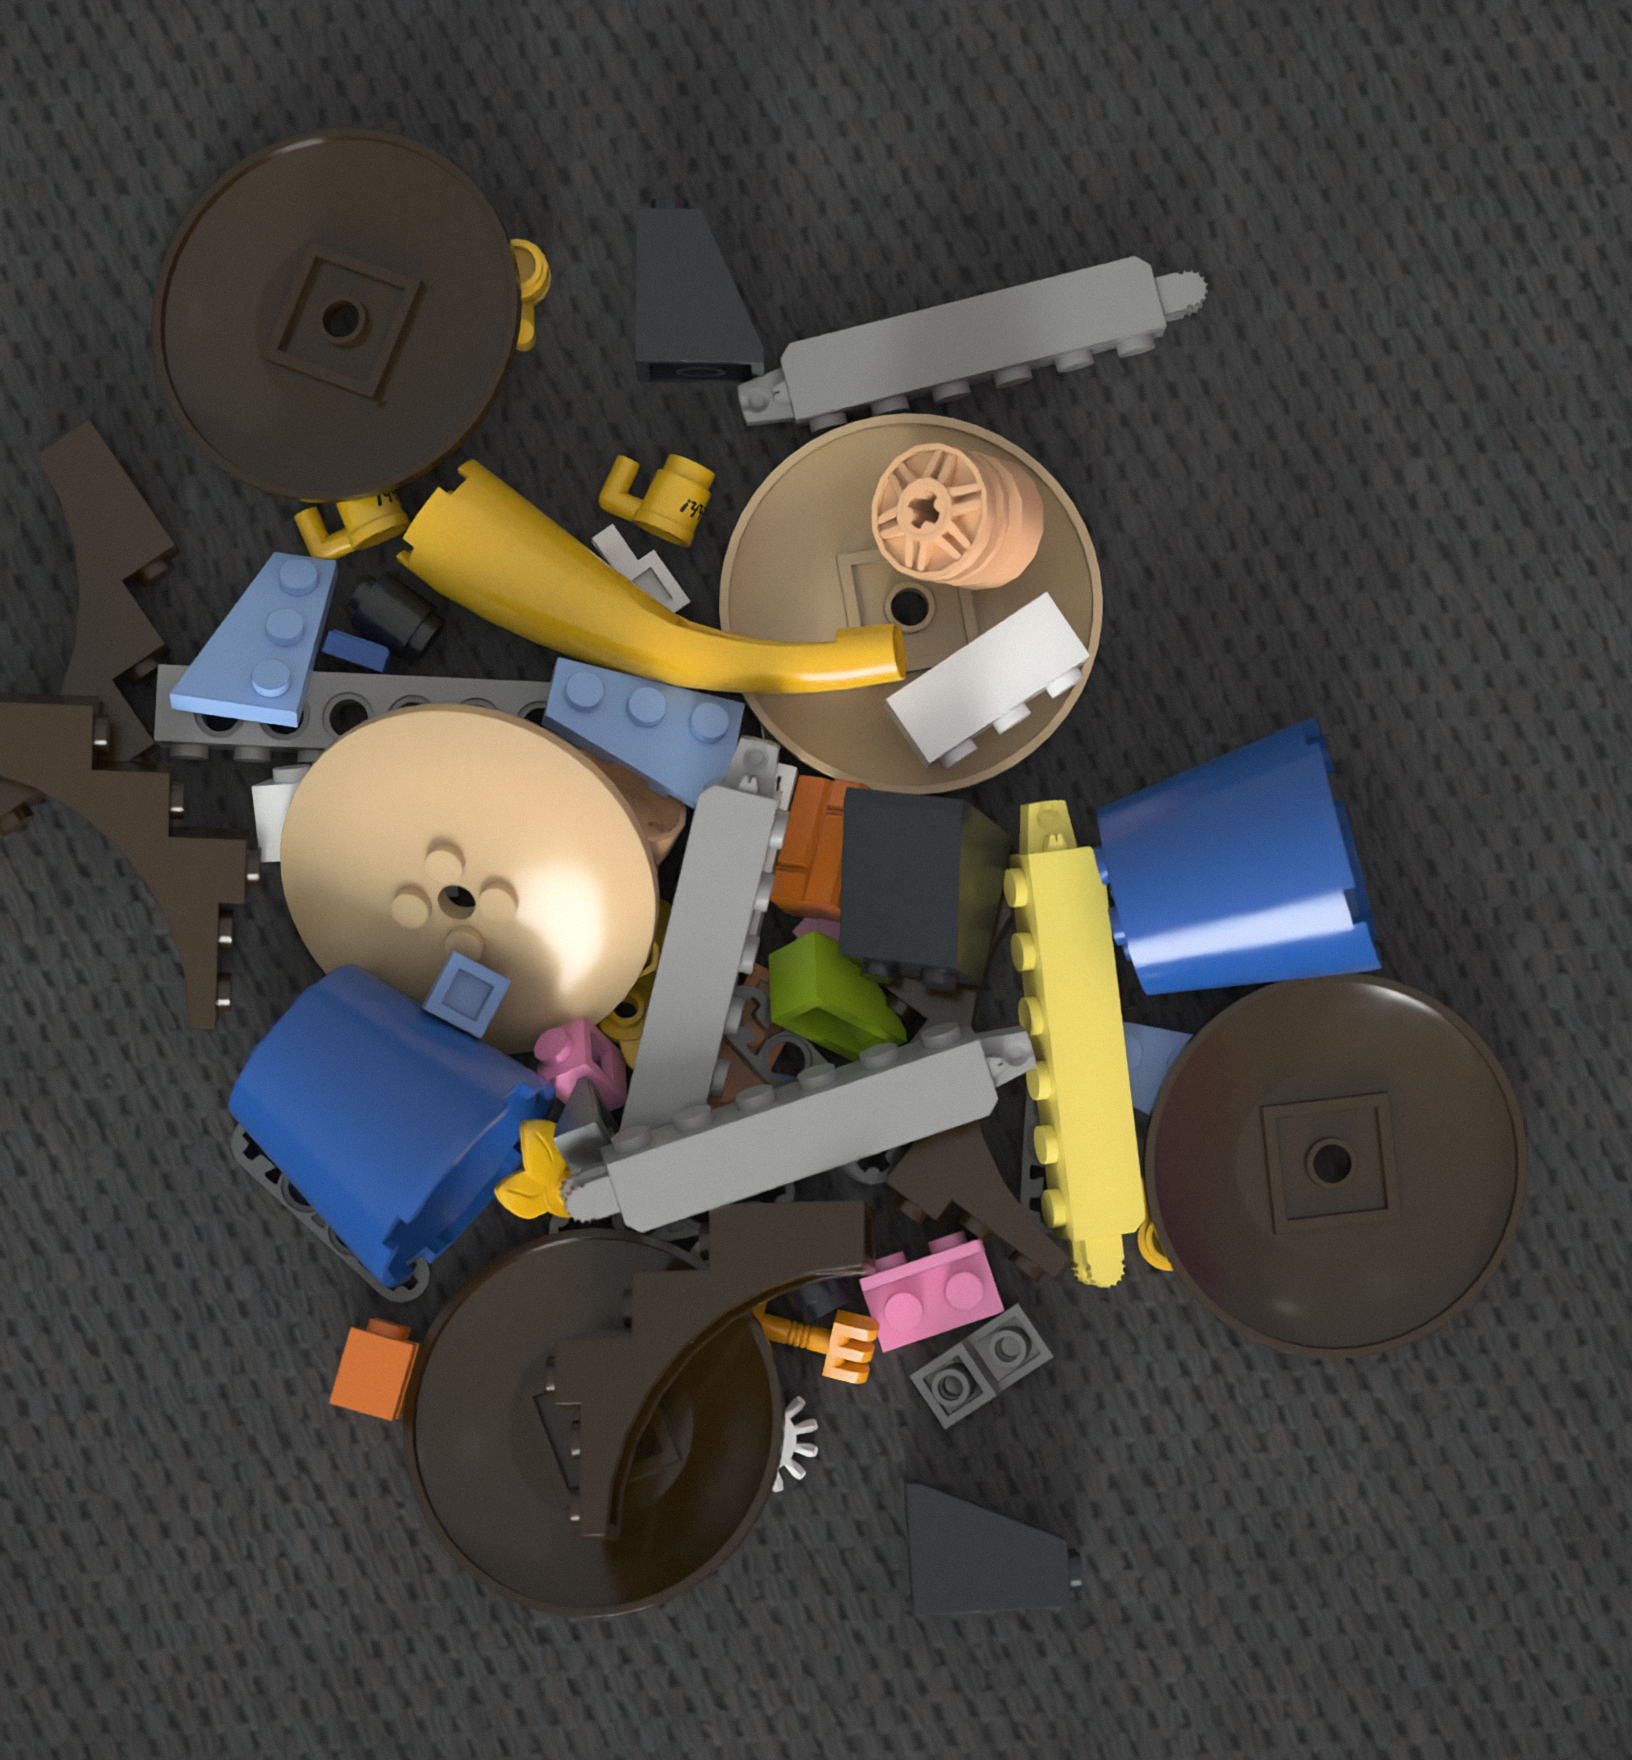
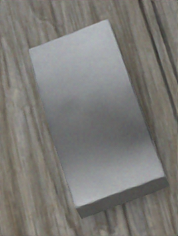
[909,1299,1058,1430]

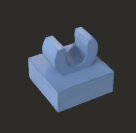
[421,950,512,1039]

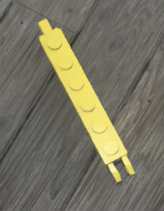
[1003,800,1146,1288]

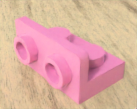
[858,1230,1005,1353]

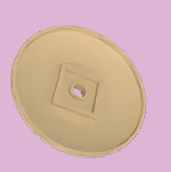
[719,413,1103,795]
[280,703,659,1055]

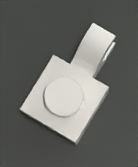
[591,524,691,613]

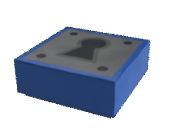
[322,629,394,675]

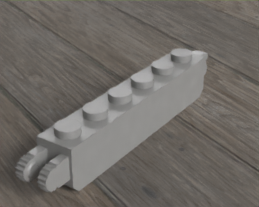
[737,256,1208,435]
[619,735,791,1132]
[559,1022,1037,1232]

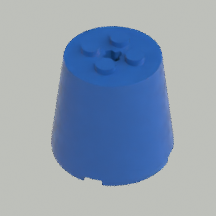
[1094,717,1383,995]
[229,963,556,1288]

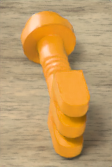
[752,1303,880,1384]

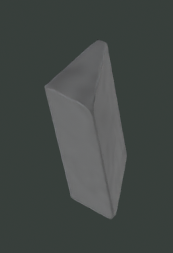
[553,1076,620,1173]

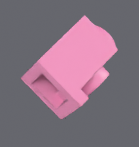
[534,1016,627,1112]

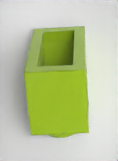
[769,930,907,1062]

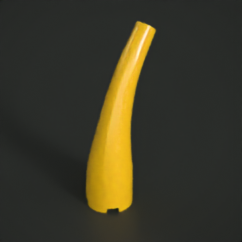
[396,459,907,694]

